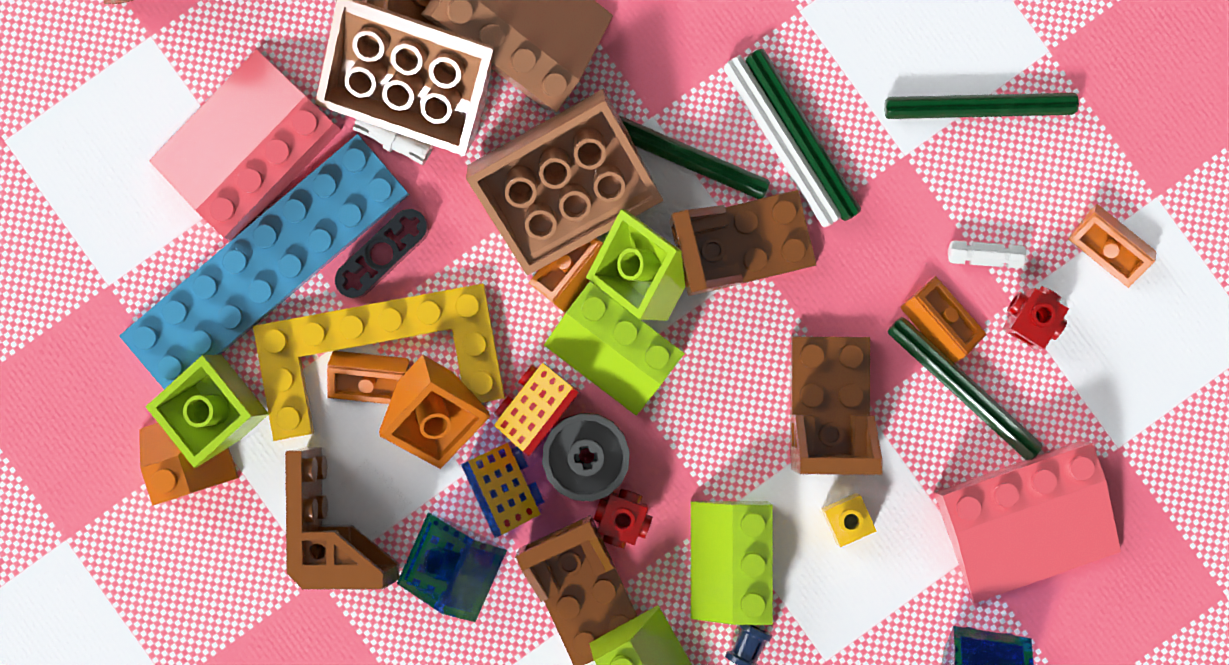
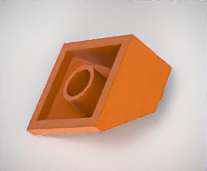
[379,355,491,469]
[139,423,239,506]

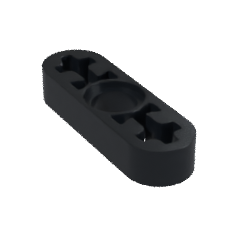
[335,209,429,299]

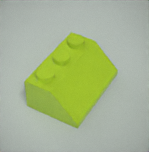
[544,282,685,416]
[690,501,773,625]
[589,605,692,665]

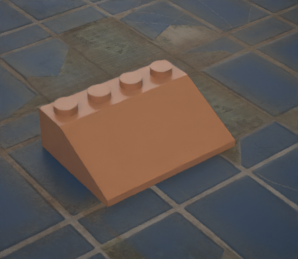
[315,0,495,156]
[421,0,613,113]
[466,89,663,276]

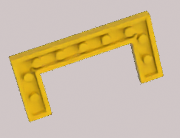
[253,283,505,441]

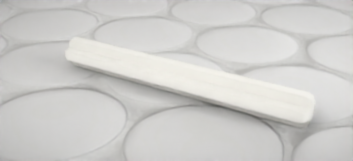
[724,56,841,227]

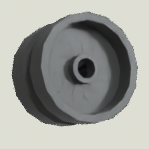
[542,413,630,502]

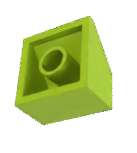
[586,209,685,321]
[145,354,269,468]

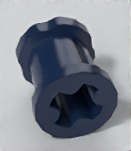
[725,625,773,665]

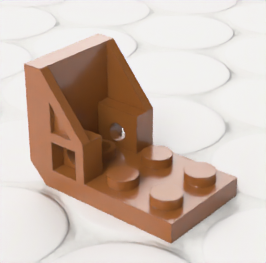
[669,190,817,296]
[790,336,882,475]
[285,447,400,590]
[515,515,638,665]

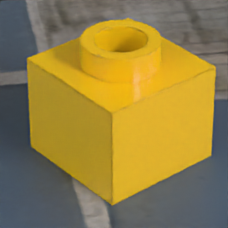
[821,493,877,547]

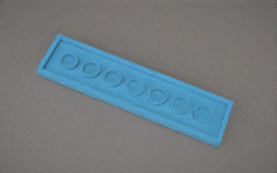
[119,134,410,389]

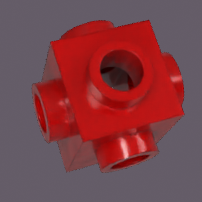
[1001,286,1069,350]
[593,488,653,549]

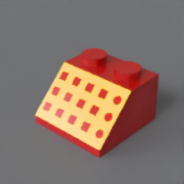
[494,363,581,456]

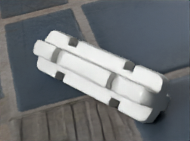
[948,240,1026,268]

